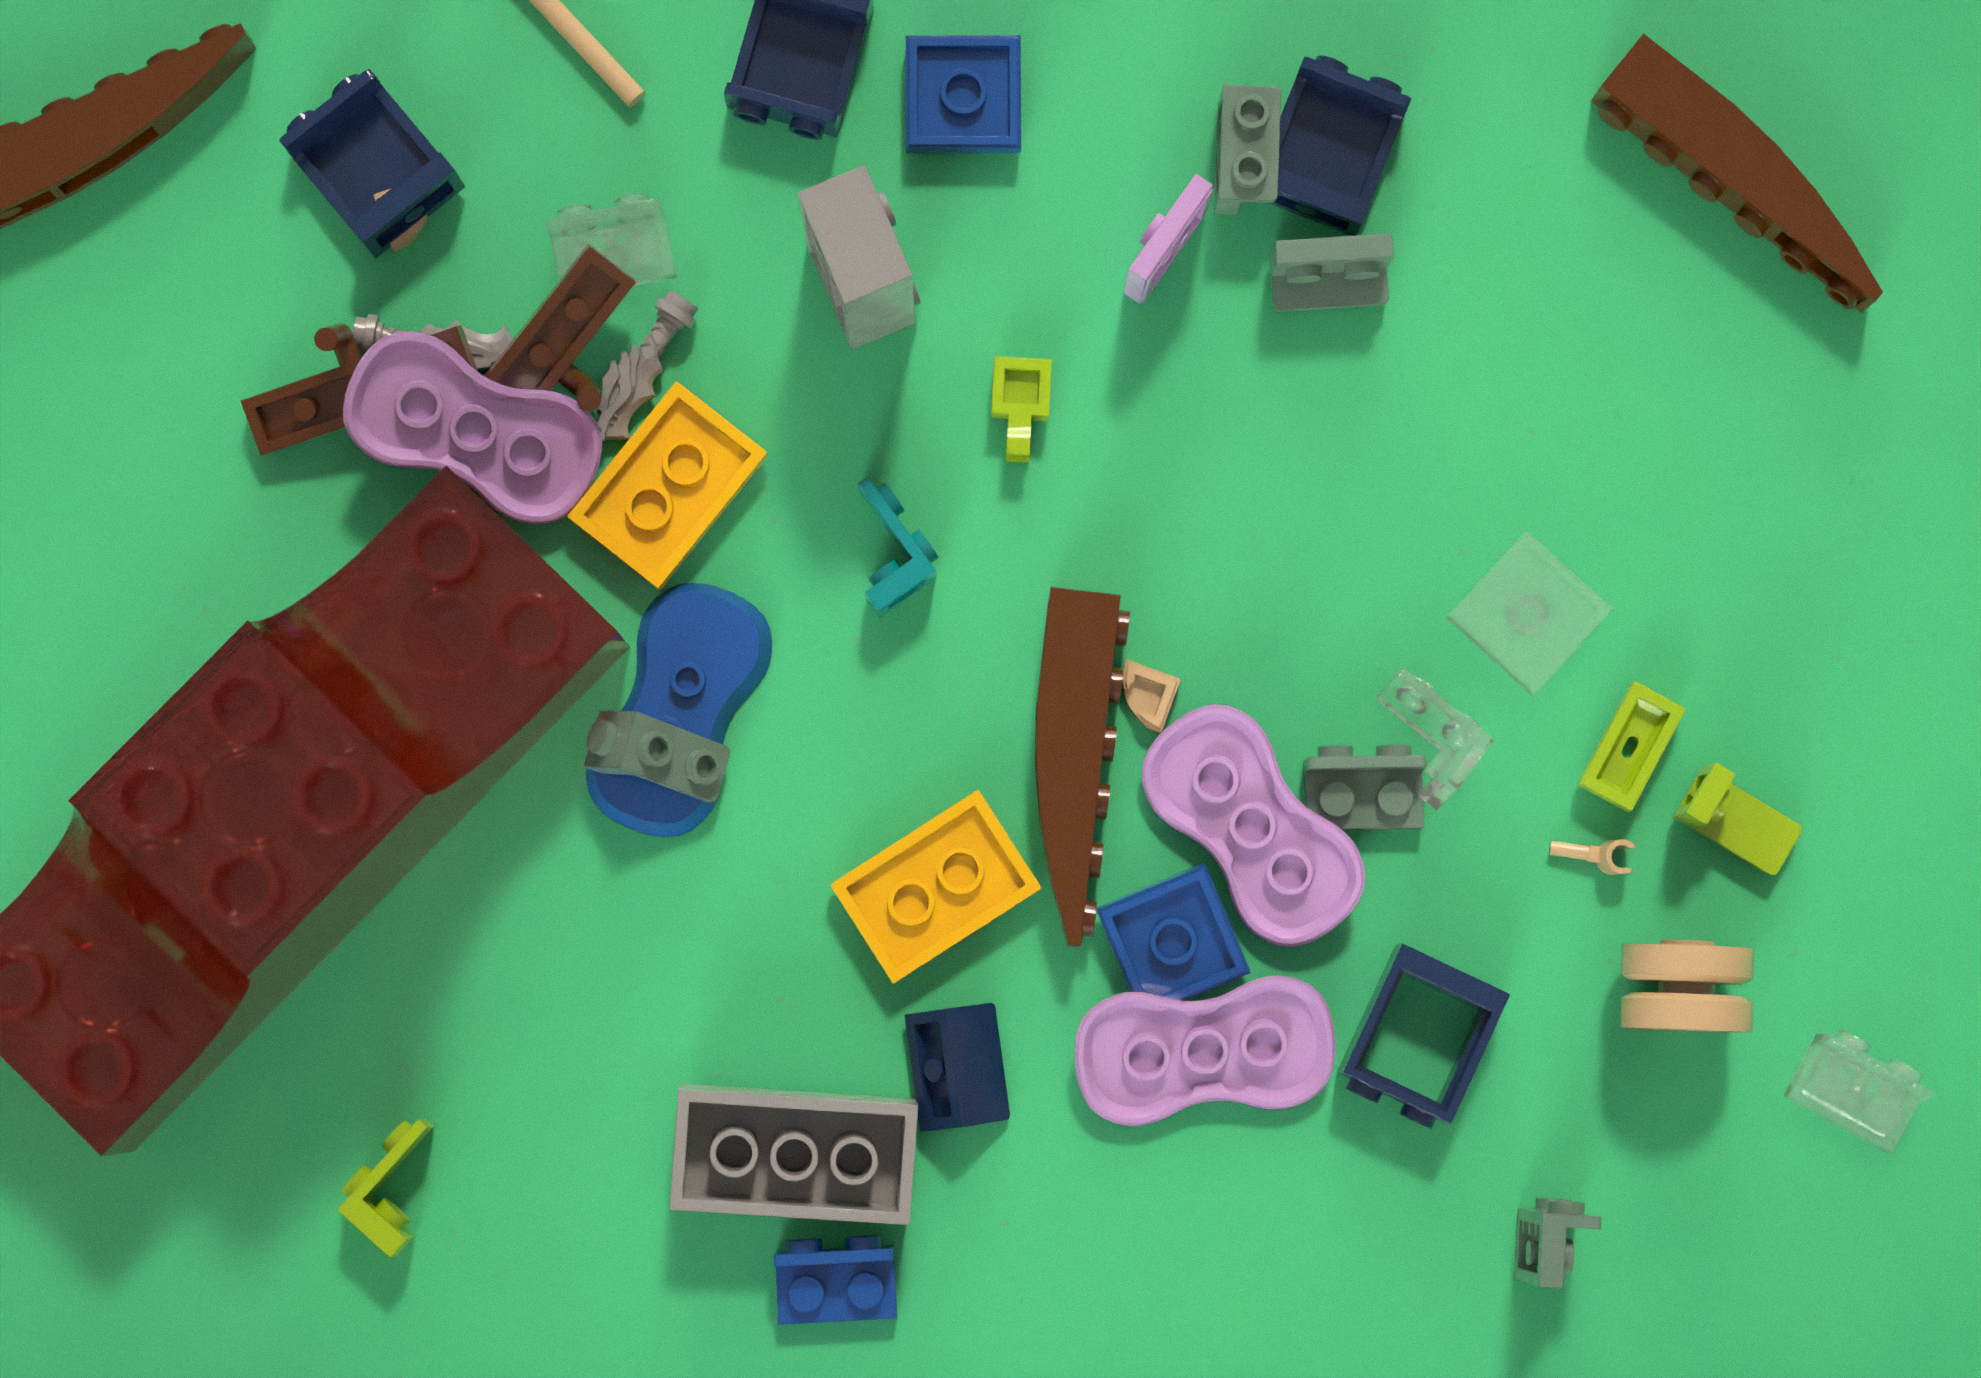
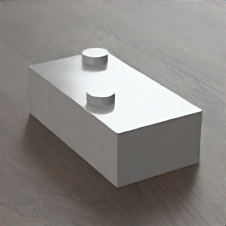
[797,165,921,350]
[669,1083,918,1225]

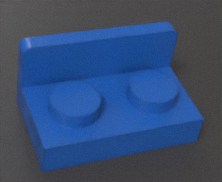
[774,1235,897,1325]

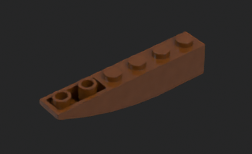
[0,23,256,229]
[1591,33,1883,313]
[1035,587,1130,948]

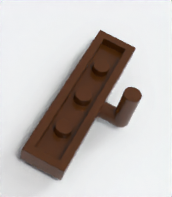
[484,243,636,411]
[240,323,479,456]

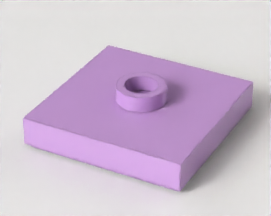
[1123,174,1213,304]

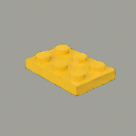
[567,381,769,591]
[830,789,1042,984]

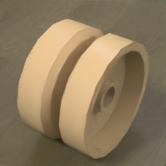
[1620,940,1754,1033]

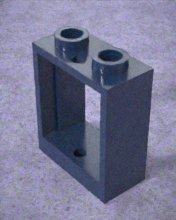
[1337,943,1510,1129]

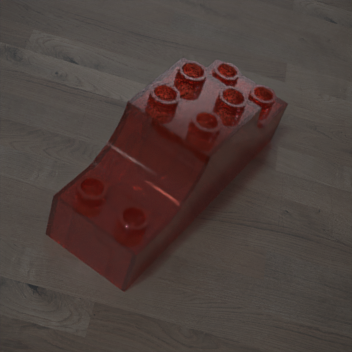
[0,466,630,1156]

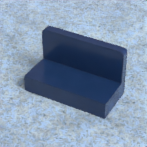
[904,1003,1010,1132]

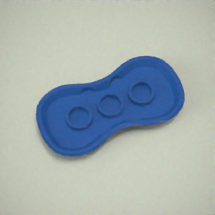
[586,583,772,837]

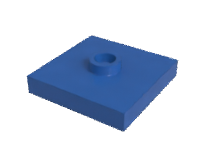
[906,35,1021,153]
[1096,863,1251,1001]

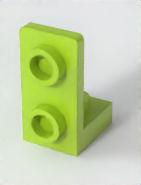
[1672,762,1802,876]
[337,1118,434,1258]

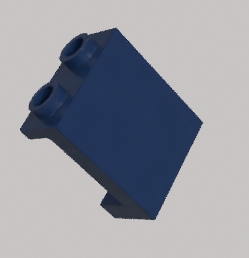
[724,0,874,140]
[1269,55,1411,236]
[279,69,465,259]

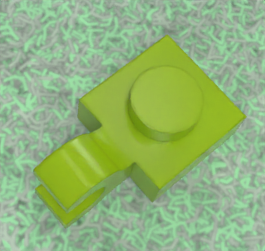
[991,356,1052,463]

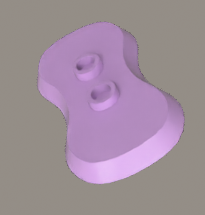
[343,331,602,524]
[1141,704,1365,947]
[1074,976,1336,1126]

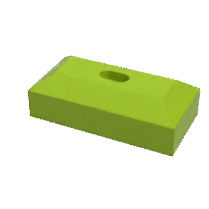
[1576,681,1686,812]

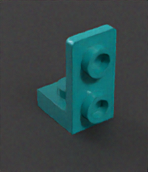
[858,477,939,618]

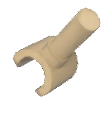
[1549,839,1636,875]

